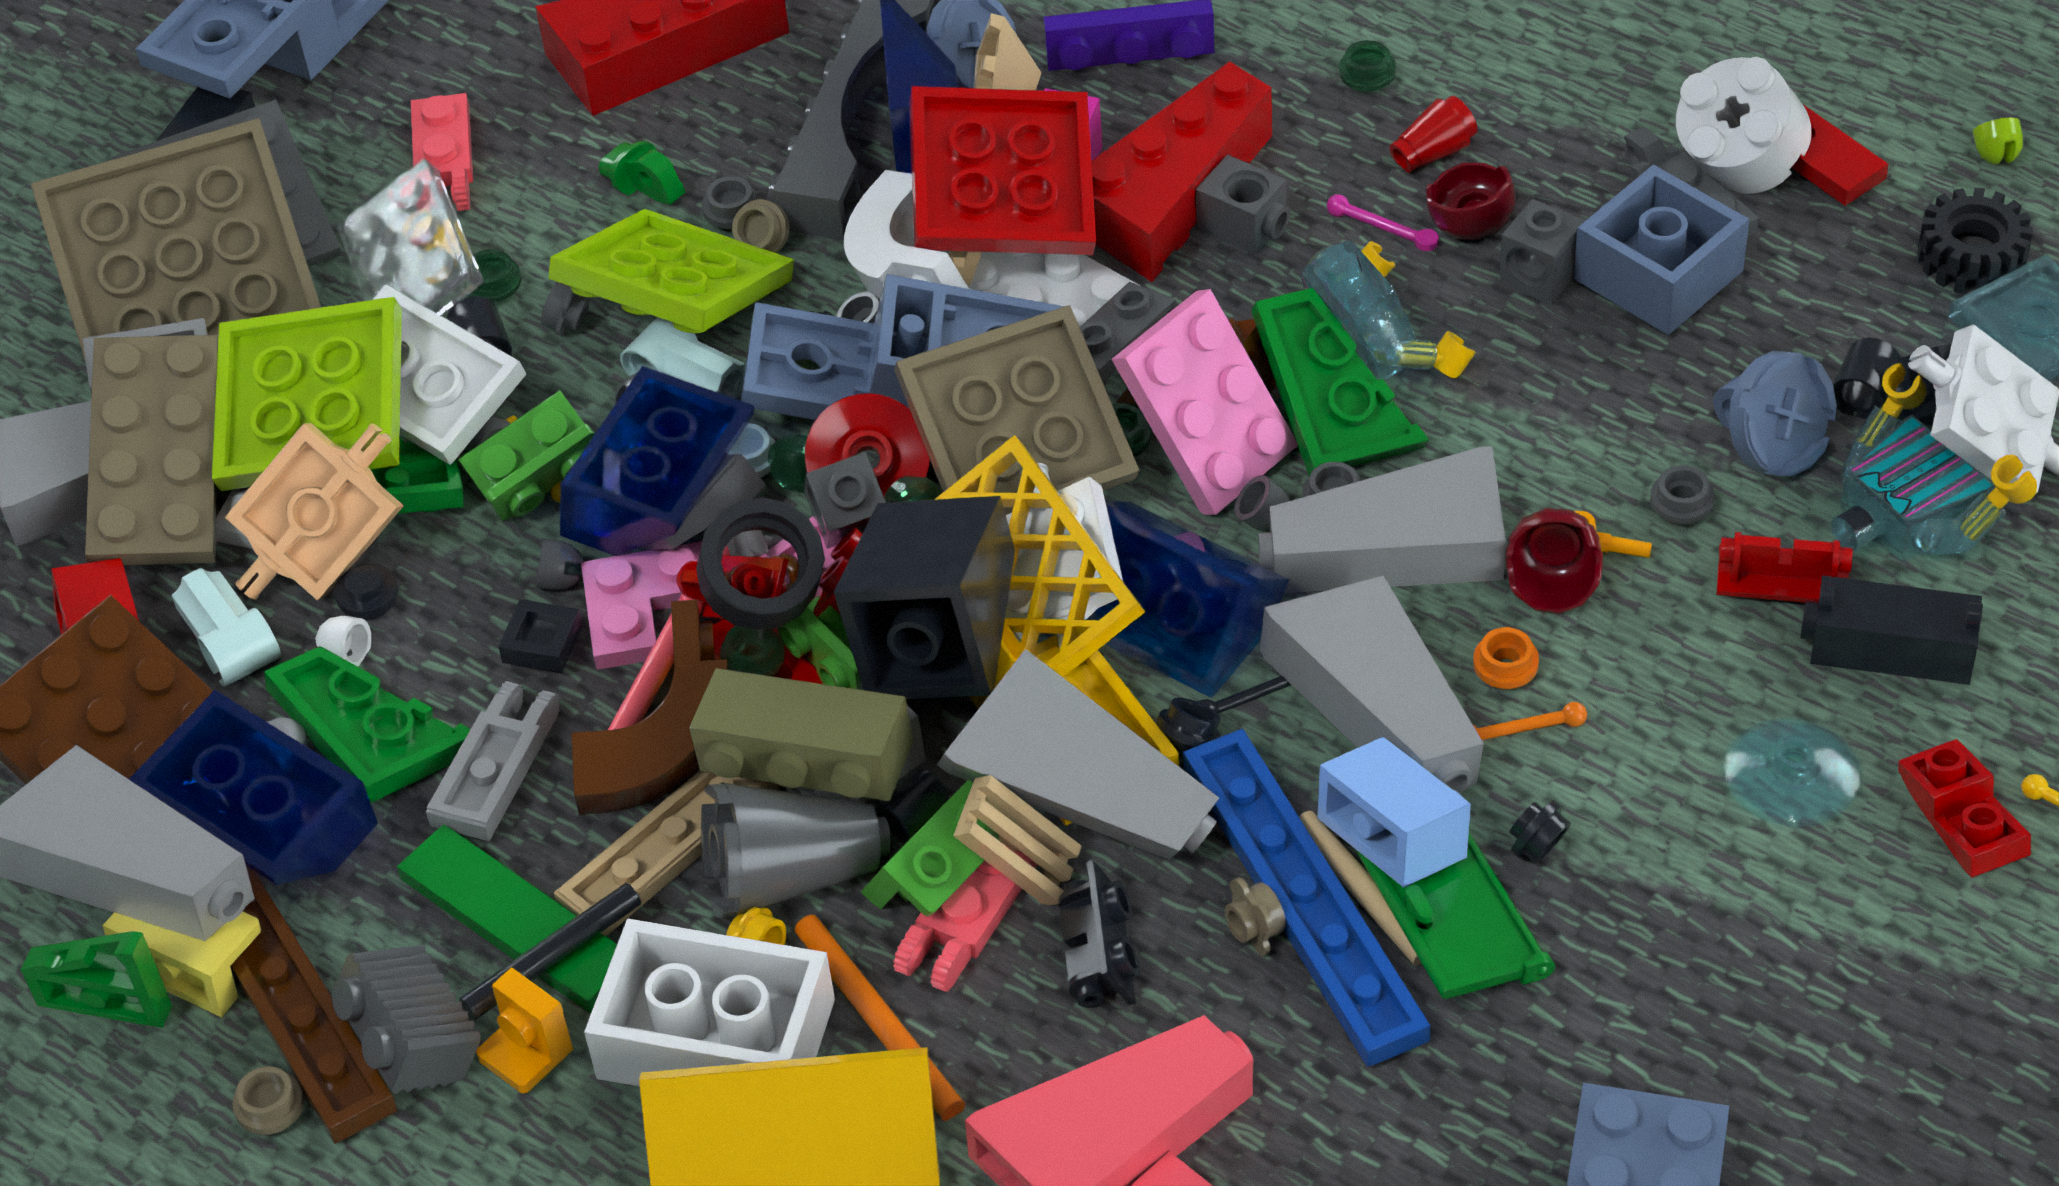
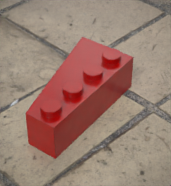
[1092,62,1272,282]

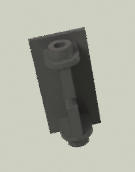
[1080,282,1176,387]

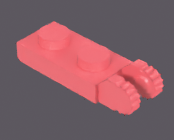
[411,93,473,216]
[893,843,1038,992]

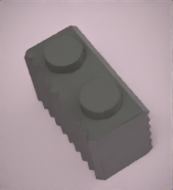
[332,945,481,1095]

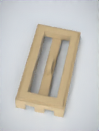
[953,775,1082,905]

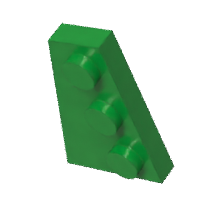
[1251,288,1429,476]
[264,646,471,805]

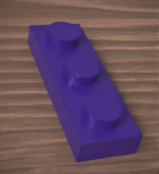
[1043,0,1215,71]

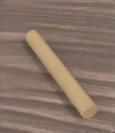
[1299,811,1421,966]

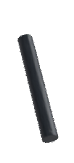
[459,882,641,1021]

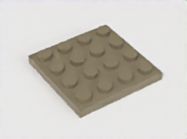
[30,118,321,362]

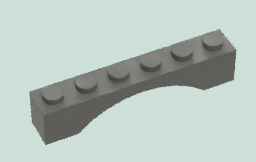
[768,0,941,240]

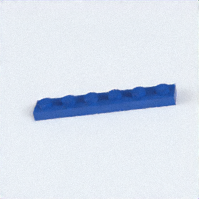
[1183,728,1431,1068]

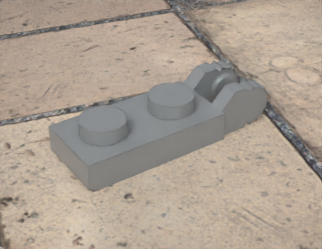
[426,681,560,841]

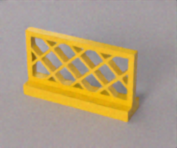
[934,435,1145,685]

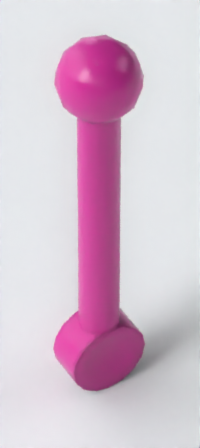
[1326,194,1439,251]

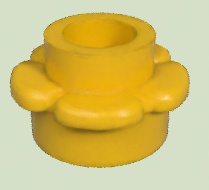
[726,907,786,945]

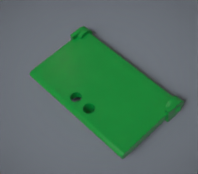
[1357,825,1555,999]

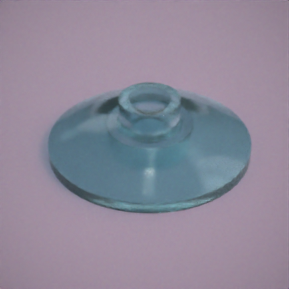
[1724,718,1860,826]

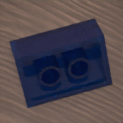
[560,366,754,556]
[1086,501,1290,697]
[129,690,378,885]

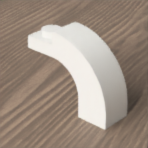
[844,170,969,300]

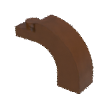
[571,600,728,815]

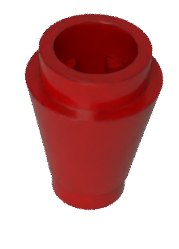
[1389,96,1478,173]

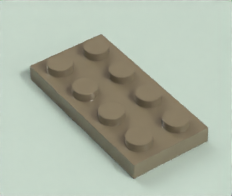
[85,335,218,565]

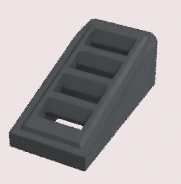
[633,454,767,550]

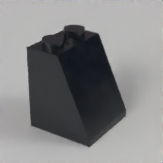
[834,496,1015,699]

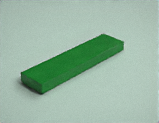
[396,824,617,1014]

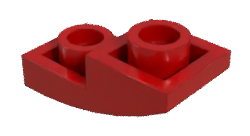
[1898,739,2031,878]

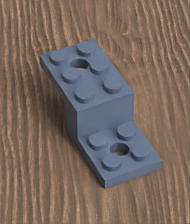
[135,0,389,99]
[740,274,1064,420]

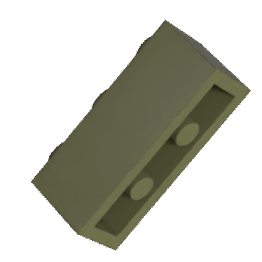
[689,668,914,801]

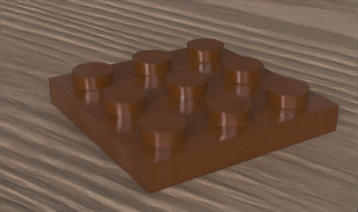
[0,595,247,802]

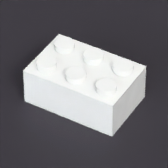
[584,919,835,1087]

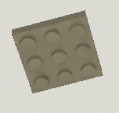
[894,305,1140,515]

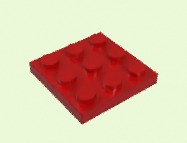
[909,86,1096,255]

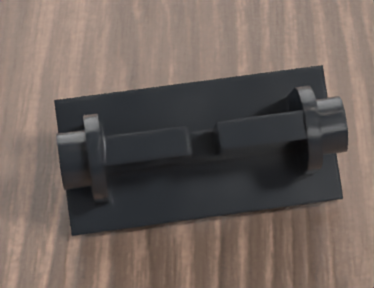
[1058,860,1140,1008]

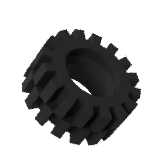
[1917,188,2033,295]

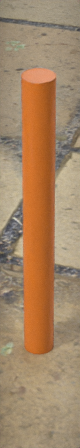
[794,914,966,1121]

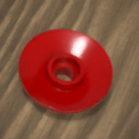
[805,393,930,503]

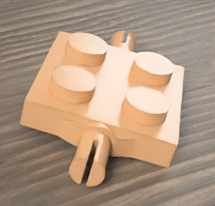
[225,423,404,601]

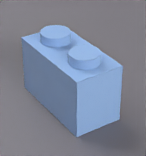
[1318,737,1471,888]

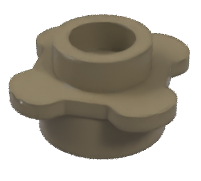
[1225,877,1286,956]

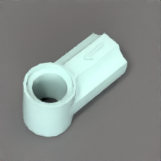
[620,317,745,410]
[172,568,282,687]

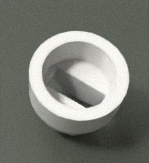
[315,616,371,667]

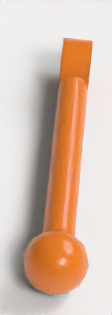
[1472,702,1588,740]

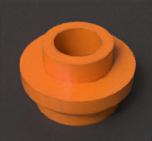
[1473,627,1539,689]

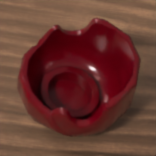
[1426,162,1516,240]
[1505,508,1603,614]

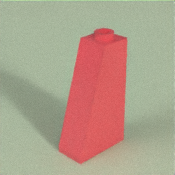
[965,1015,1253,1186]

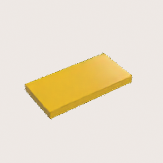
[639,1047,940,1186]

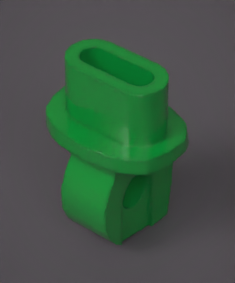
[599,141,686,205]

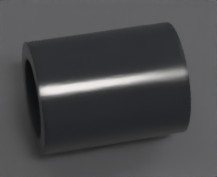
[875,768,949,842]

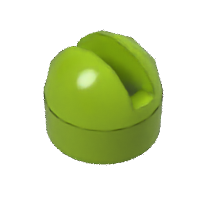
[1972,117,2023,165]

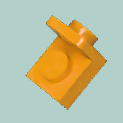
[476,967,573,1094]

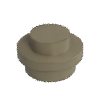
[732,199,789,253]
[232,1066,304,1135]

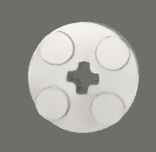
[1676,57,1811,194]

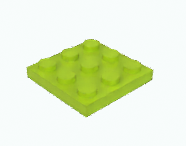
[548,209,795,333]
[212,297,402,491]

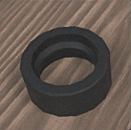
[696,497,825,630]

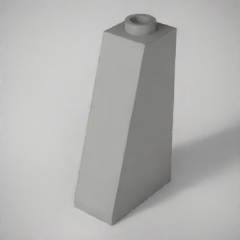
[0,401,91,546]
[1258,447,1506,594]
[1260,575,1484,794]
[937,649,1219,859]
[0,745,255,941]

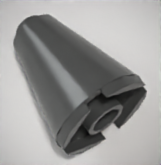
[701,783,890,918]

